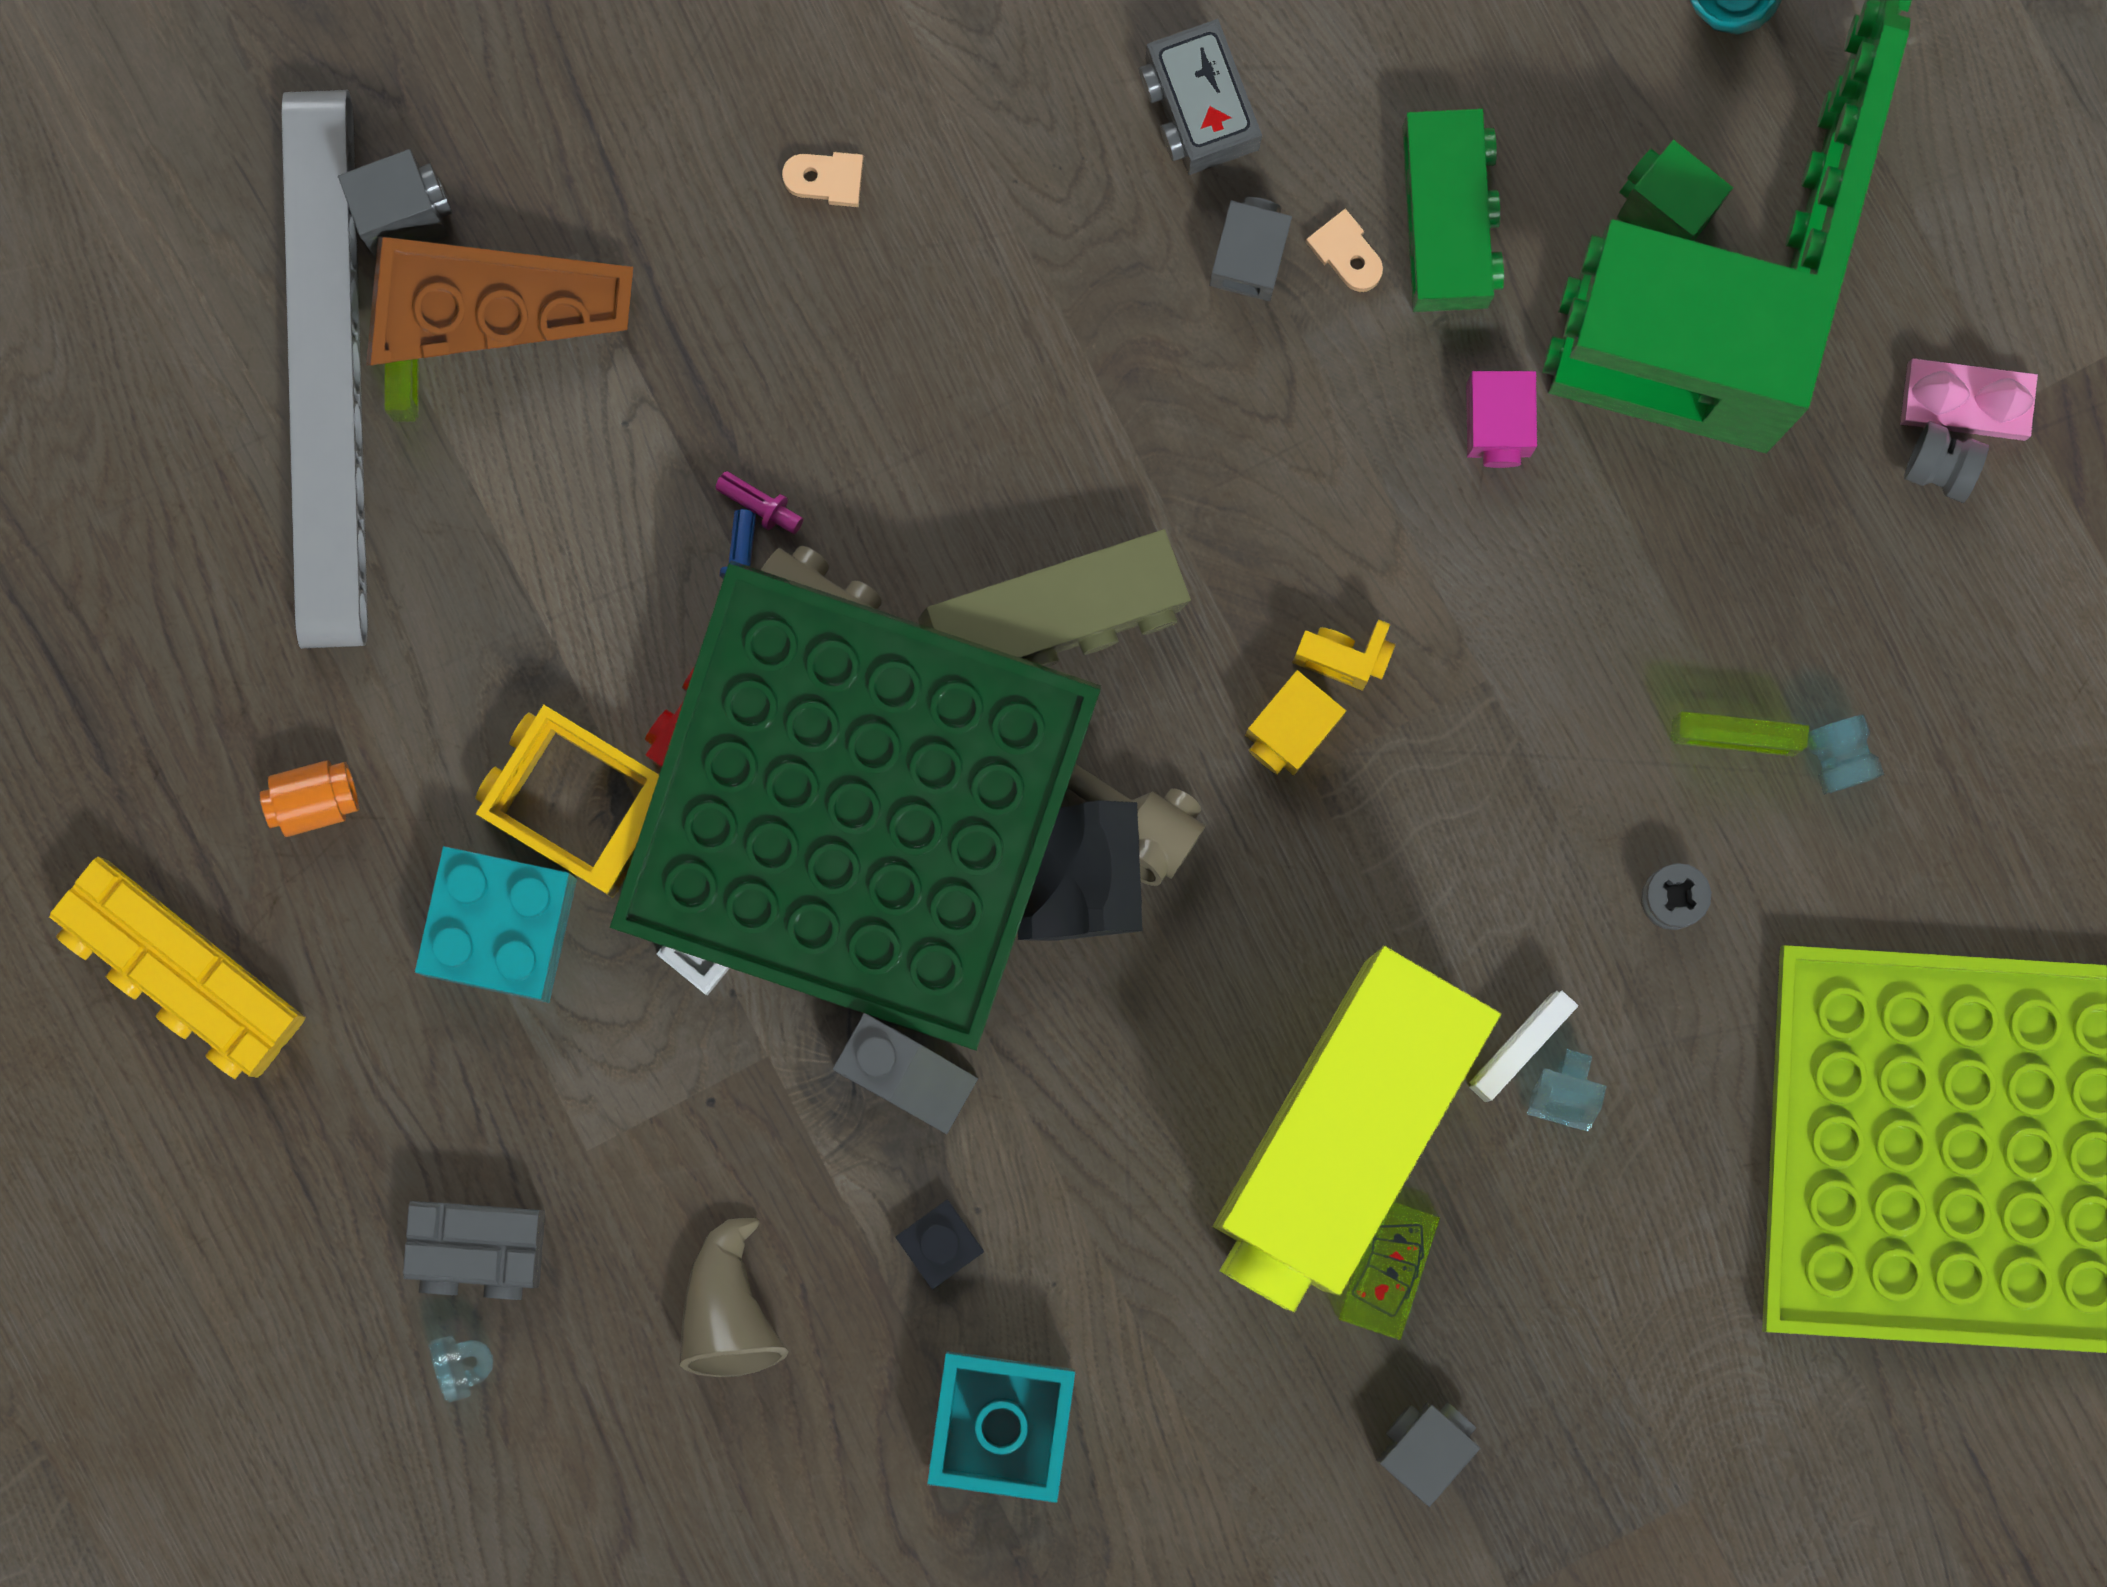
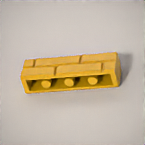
[49,856,306,1079]

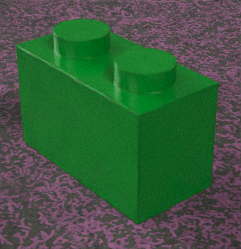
[1617,139,1734,241]

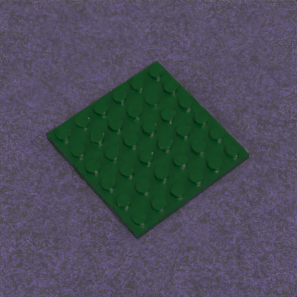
[609,560,1101,1051]

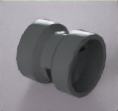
[1904,421,1989,503]

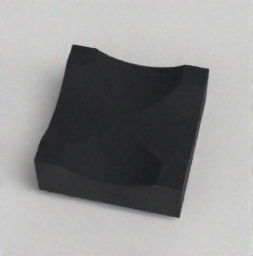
[1018,800,1143,941]

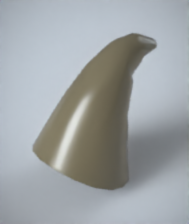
[679,1218,789,1377]

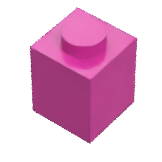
[1466,371,1537,468]

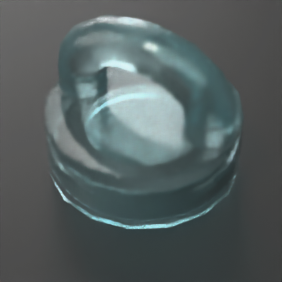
[428,1335,493,1403]

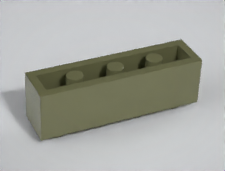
[918,529,1191,667]

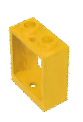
[475,704,659,898]

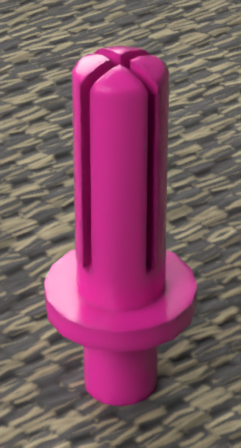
[716,471,804,534]

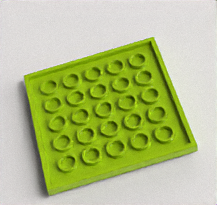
[1762,945,2107,1353]

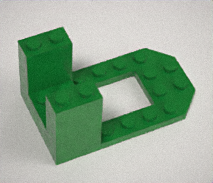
[1542,0,1912,454]

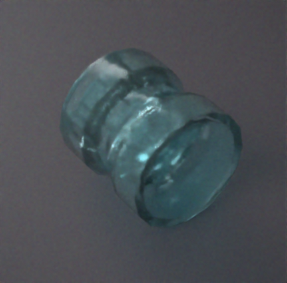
[1804,714,1885,795]

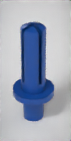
[719,509,756,579]

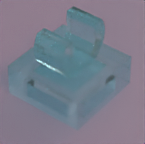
[1527,1049,1606,1132]

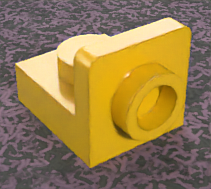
[1292,619,1396,691]

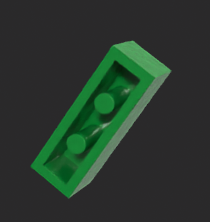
[1402,109,1504,312]

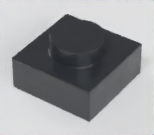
[895,1199,985,1289]

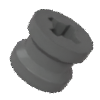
[1641,863,1712,930]

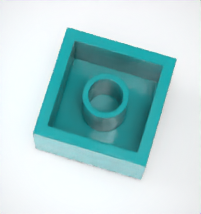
[415,846,577,1003]
[927,1351,1075,1503]

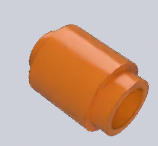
[260,760,360,837]

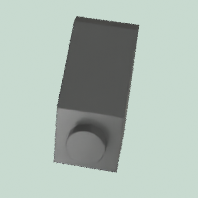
[832,1013,978,1134]

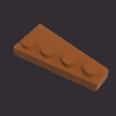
[366,237,633,365]

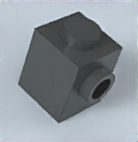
[1376,1402,1481,1507]

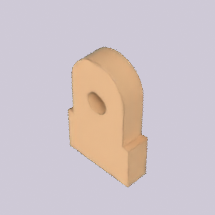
[782,152,864,207]
[1305,208,1383,292]

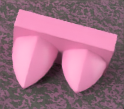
[1900,358,2038,441]

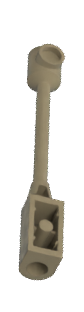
[761,546,1206,886]

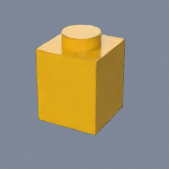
[1245,670,1346,775]

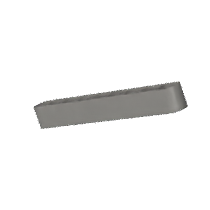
[282,90,368,649]

